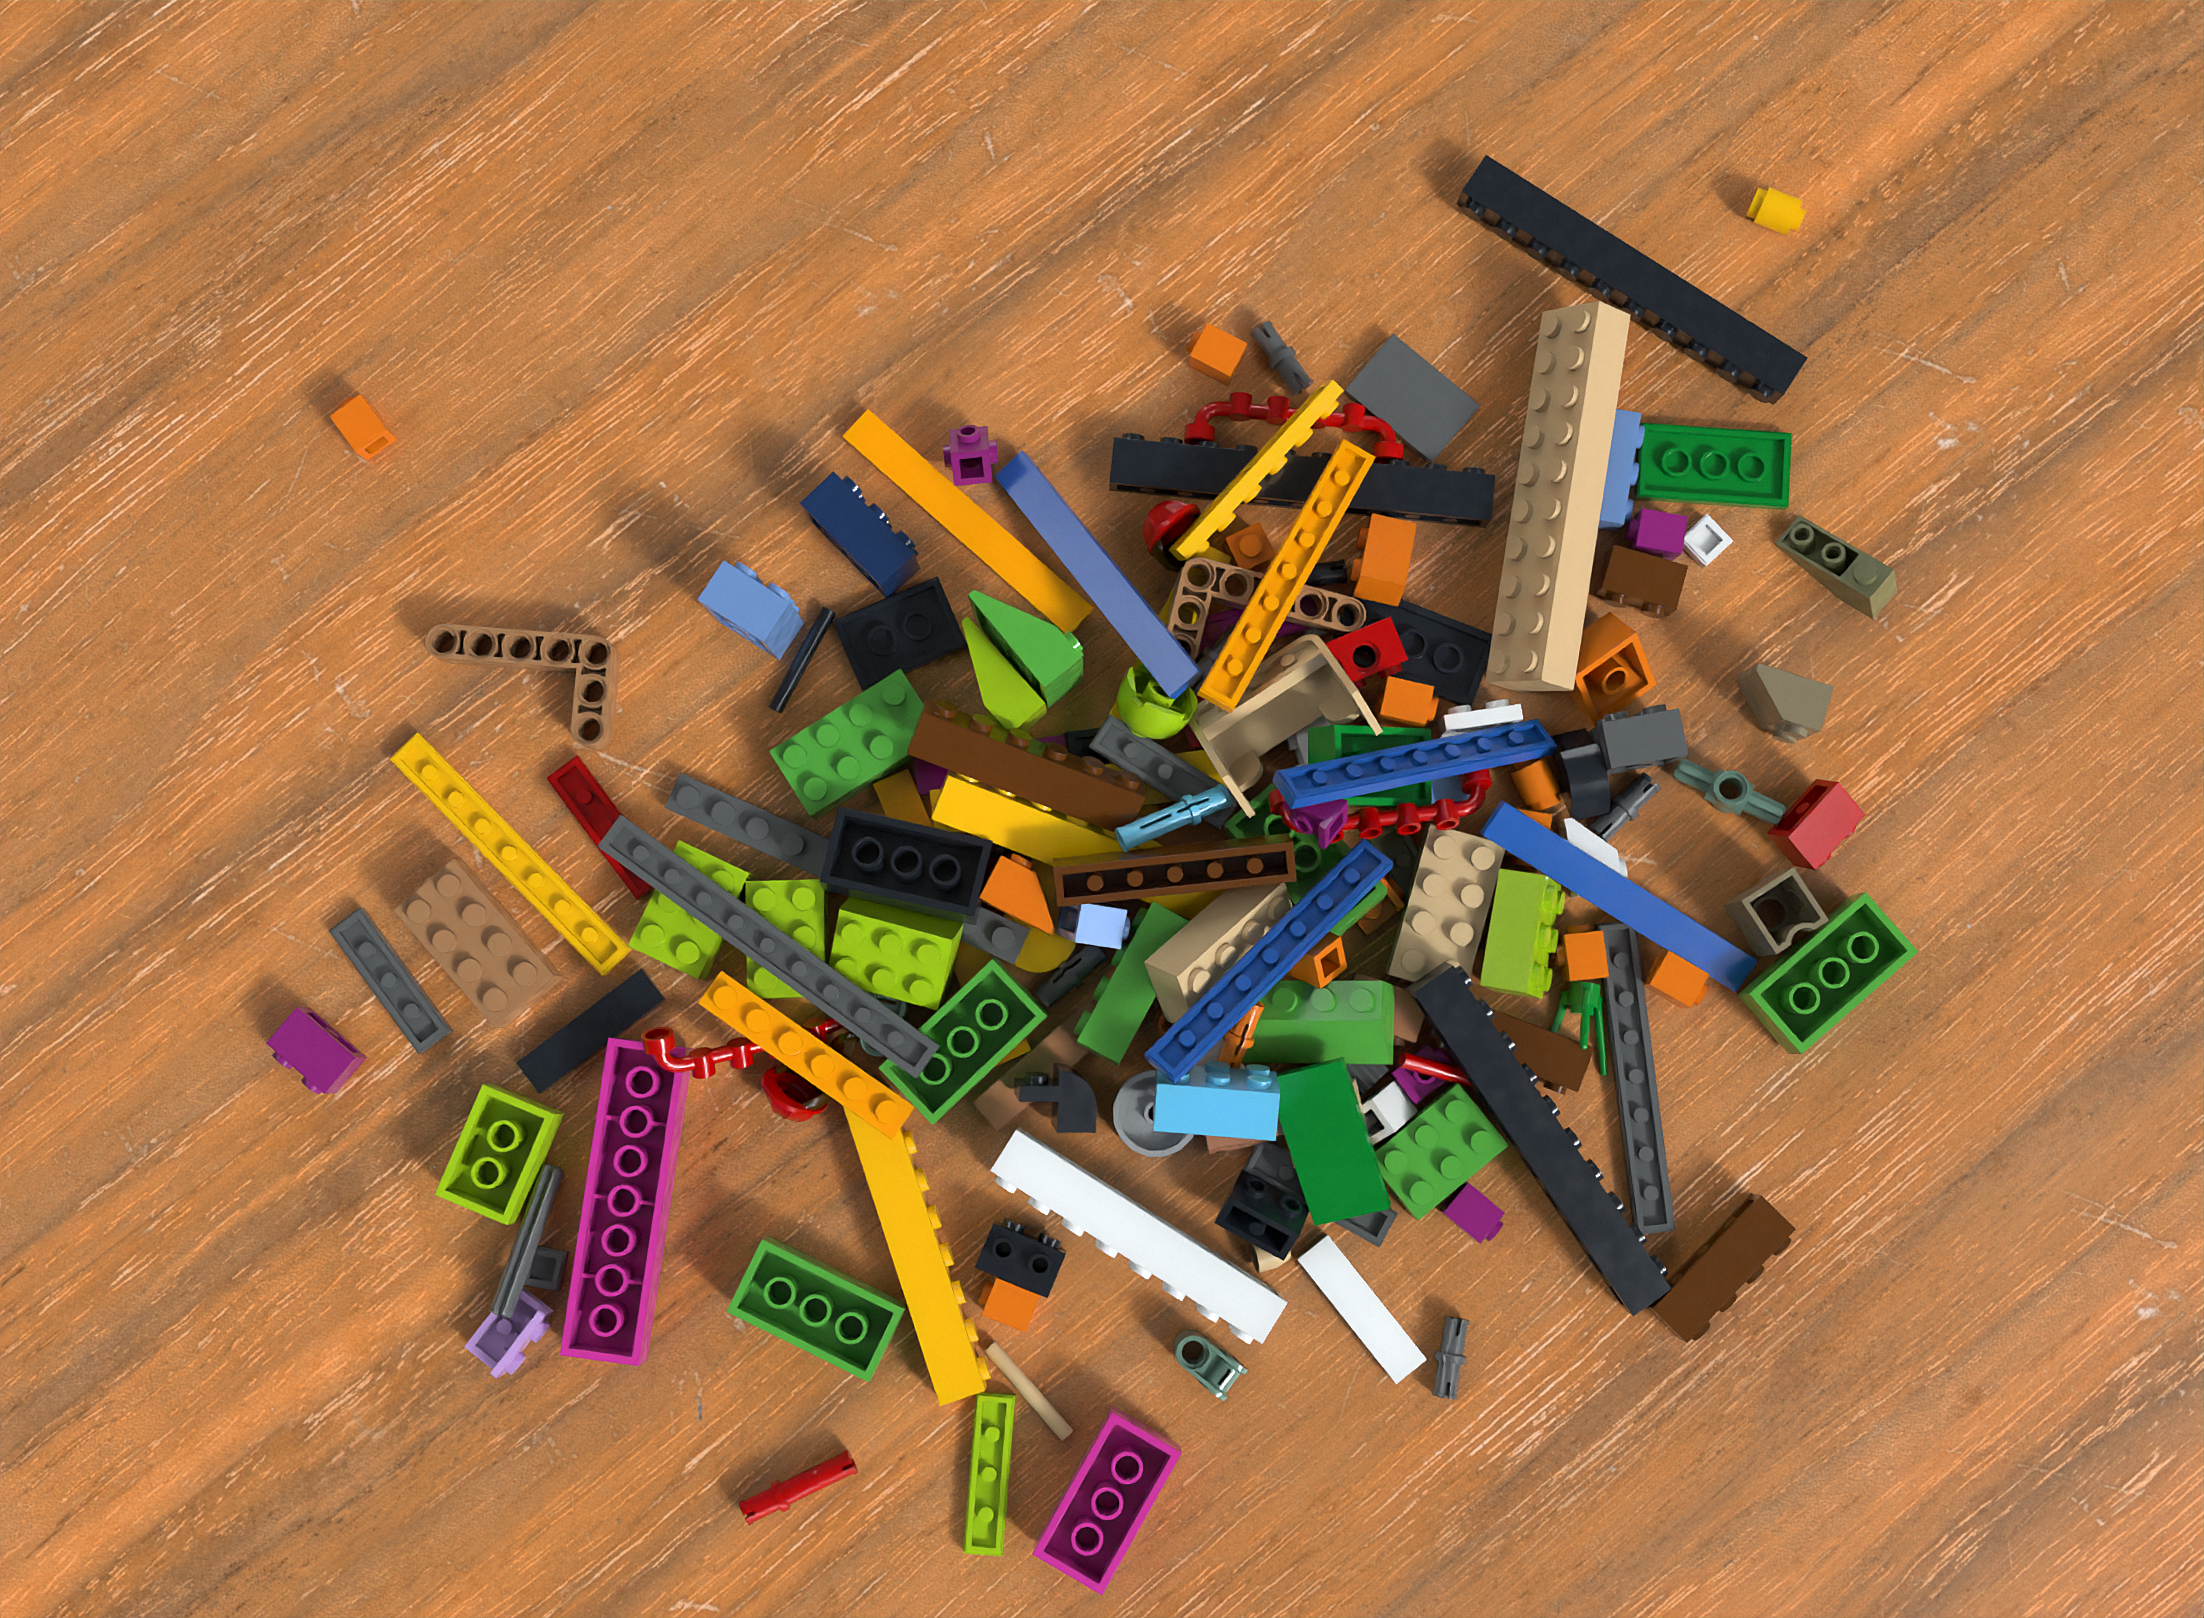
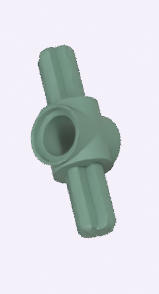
[1673,759,1786,825]

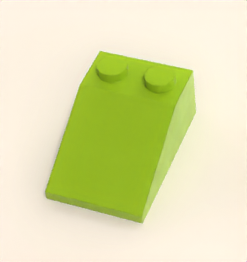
[962,616,1047,732]

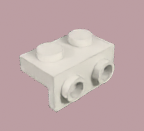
[1437,699,1523,738]

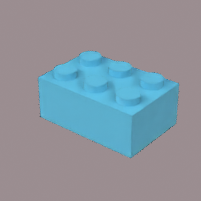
[1153,1061,1280,1141]

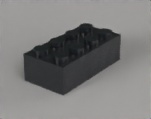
[819,806,994,925]

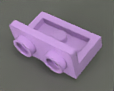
[465,1287,554,1379]

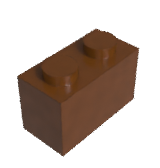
[1595,545,1688,619]

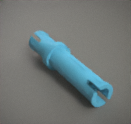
[1115,783,1232,852]

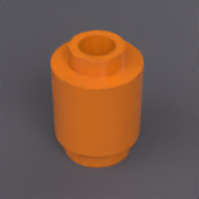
[1510,757,1561,812]

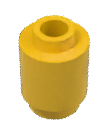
[1746,187,1807,236]

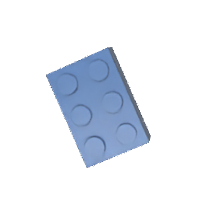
[697,560,804,661]

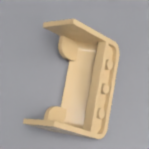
[1188,634,1383,818]

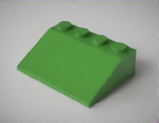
[968,590,1084,710]

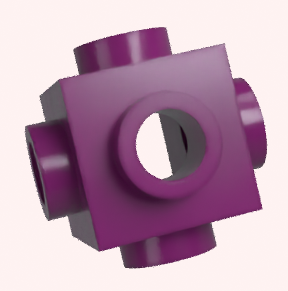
[943,425,998,486]

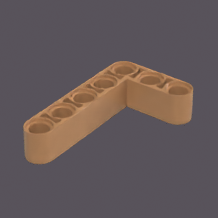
[1165,557,1366,661]
[425,624,620,751]

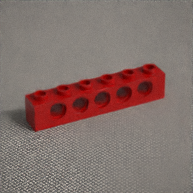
[1184,616,1408,750]

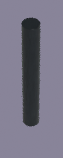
[768,607,836,714]

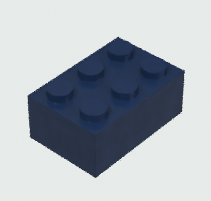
[800,471,920,598]

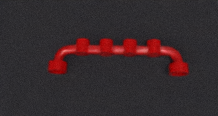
[1184,392,1404,464]
[1268,769,1492,844]
[641,1017,844,1079]

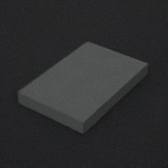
[1344,334,1480,464]

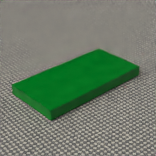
[1634,423,1792,510]
[1276,1057,1391,1226]

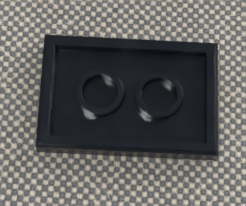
[833,576,968,692]

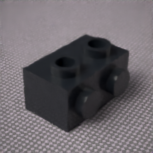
[1214,1169,1309,1261]
[975,1217,1067,1298]

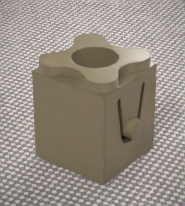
[1724,867,1829,957]

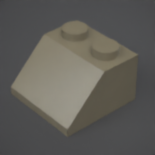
[1736,663,1834,744]

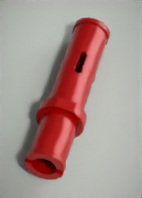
[739,1449,858,1525]

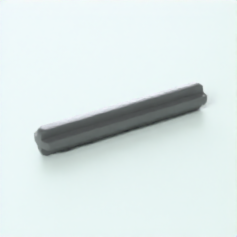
[490,1164,564,1318]

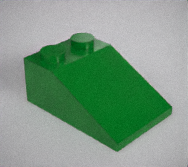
[1308,725,1432,807]

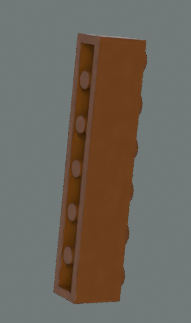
[906,698,1146,833]
[1053,833,1297,907]

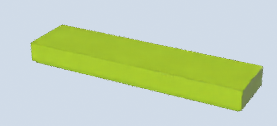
[963,1391,1016,1557]

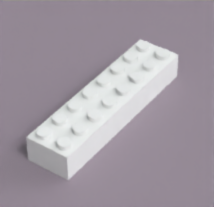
[990,1127,1288,1344]

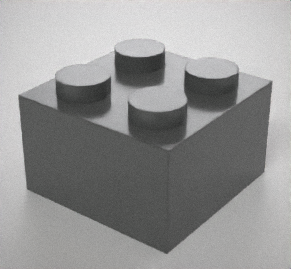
[1588,704,1689,775]

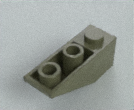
[1775,515,1898,620]

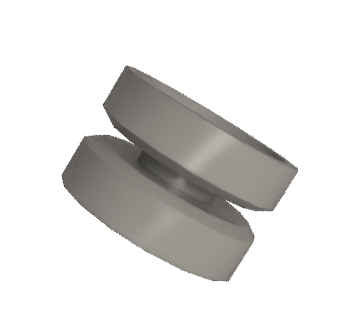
[1113,1070,1194,1157]

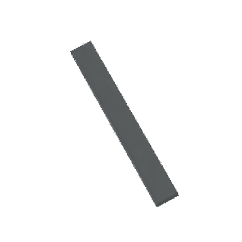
[1595,922,1676,1234]

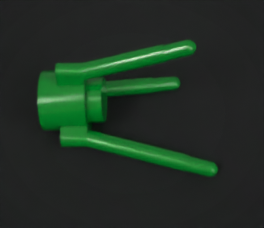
[1550,981,1607,1076]

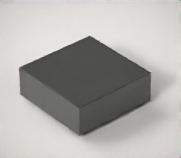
[524,1245,569,1292]

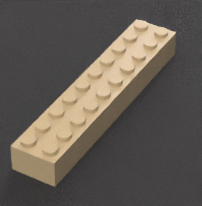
[1485,301,1631,692]

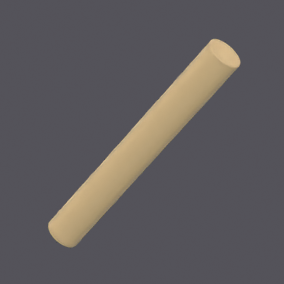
[984,1340,1073,1441]

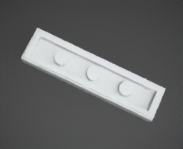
[1296,1234,1427,1384]

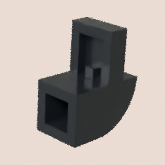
[1550,728,1610,820]
[1014,1063,1097,1133]

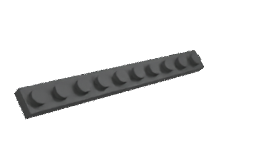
[665,773,1031,964]
[597,815,940,1078]

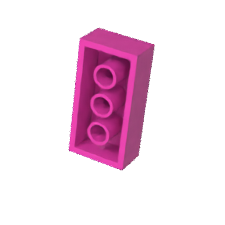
[1032,1405,1182,1595]

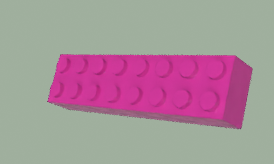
[560,1038,694,1366]

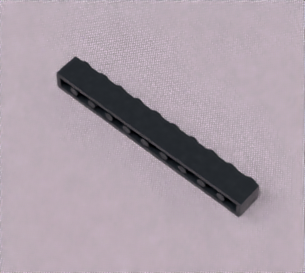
[1456,155,1808,405]
[1109,433,1495,528]
[1406,962,1671,1316]

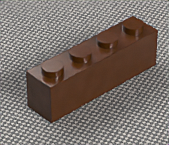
[1427,1008,1595,1095]
[1647,1193,1796,1343]

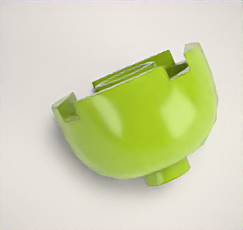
[1117,664,1198,739]

